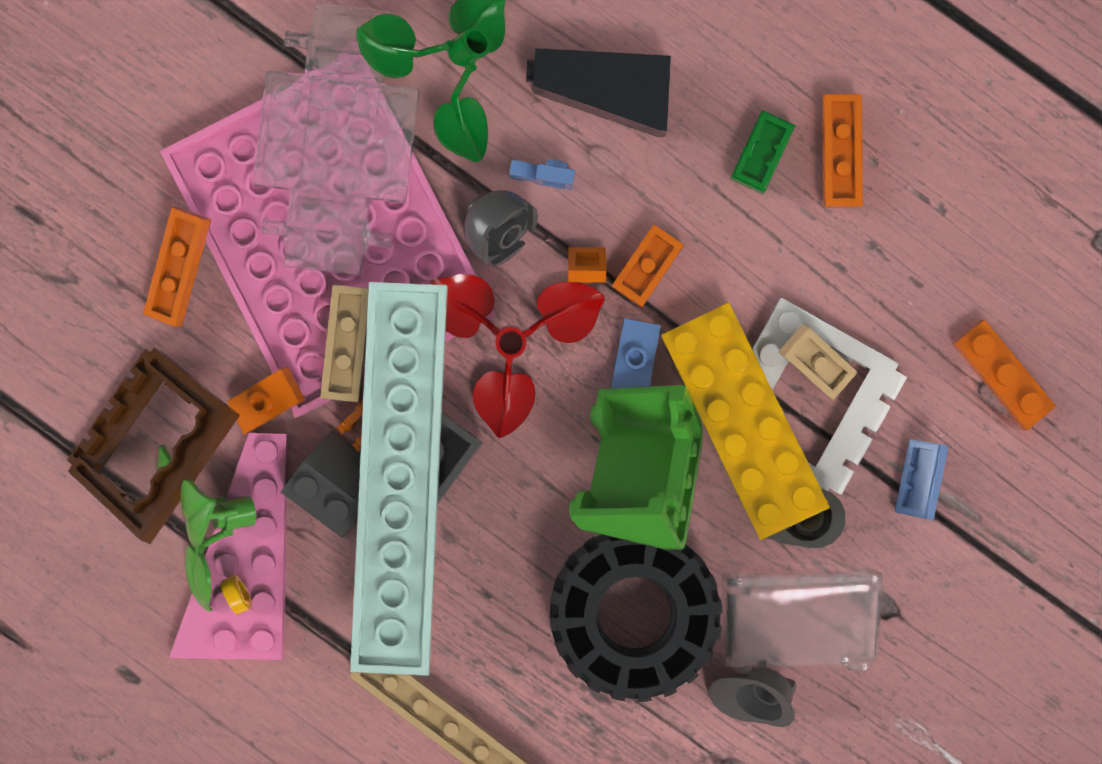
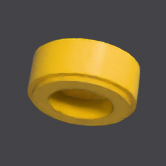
[221,574,252,615]

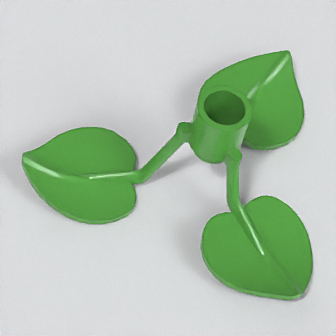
[157,444,256,612]

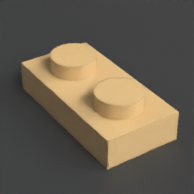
[778,324,857,400]

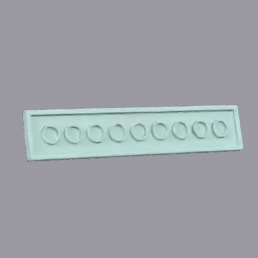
[350,282,448,676]

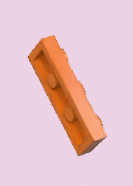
[822,94,863,208]
[143,207,211,327]
[953,319,1057,430]

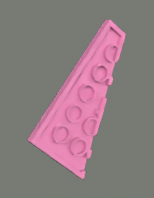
[169,433,289,660]

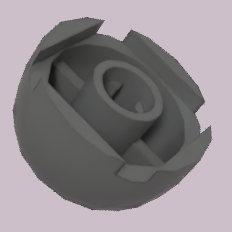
[463,190,538,266]

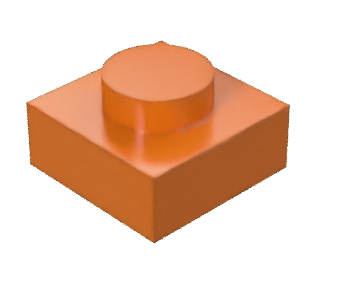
[568,247,606,283]

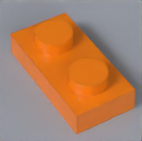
[611,224,684,308]

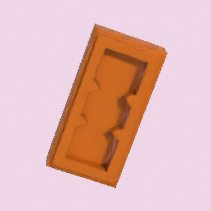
[227,367,305,434]

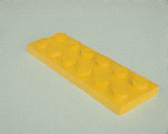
[661,302,830,541]

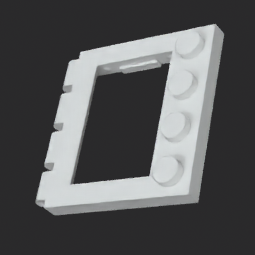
[752,297,907,495]

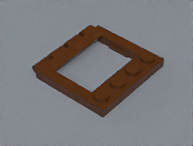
[67,348,240,544]

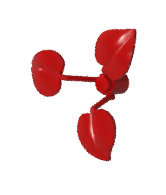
[430,274,605,438]

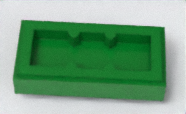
[730,110,796,195]

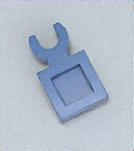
[509,160,575,190]

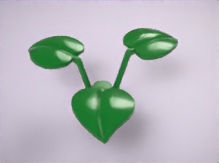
[356,0,505,162]

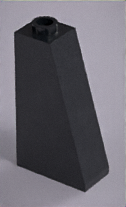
[526,48,671,138]

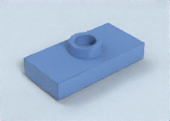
[610,318,661,389]
[895,439,949,520]

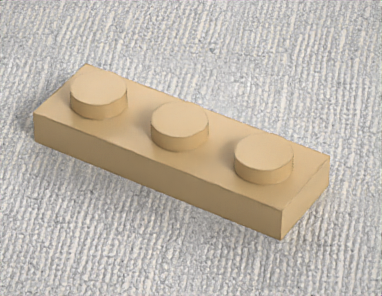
[320,285,369,403]

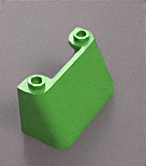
[569,385,703,550]

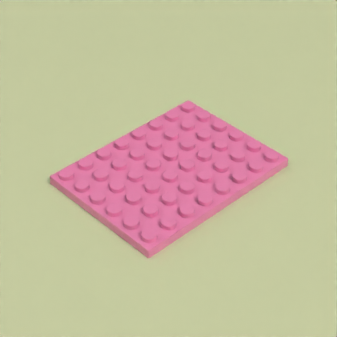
[160,49,497,418]

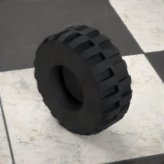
[550,534,723,702]

